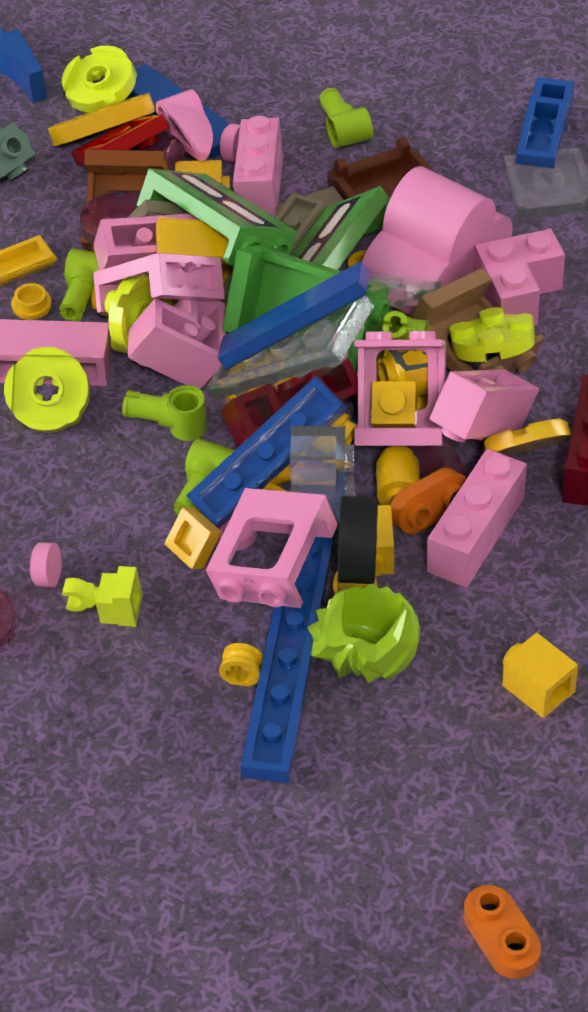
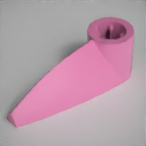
[156,89,213,162]

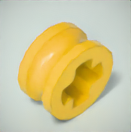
[219,643,263,686]

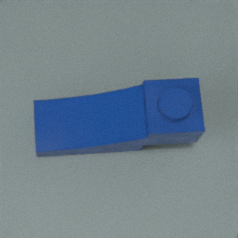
[0,26,47,102]
[516,77,574,169]

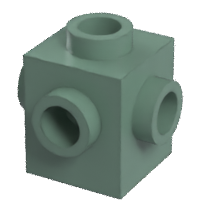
[0,122,36,181]

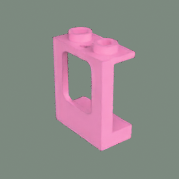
[93,253,225,314]
[354,331,446,446]
[206,488,338,608]

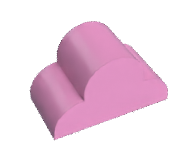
[362,166,512,316]

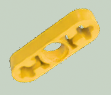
[48,93,156,146]

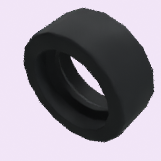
[338,496,378,584]

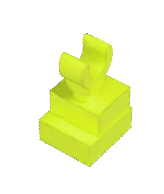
[62,566,143,627]

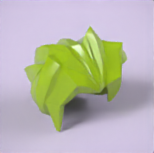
[307,583,420,683]

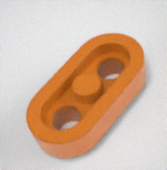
[390,467,467,534]
[464,885,541,979]

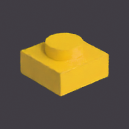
[371,381,418,428]
[164,507,222,569]

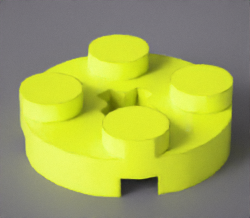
[62,46,137,113]
[105,274,172,354]
[449,307,535,362]
[4,347,90,433]

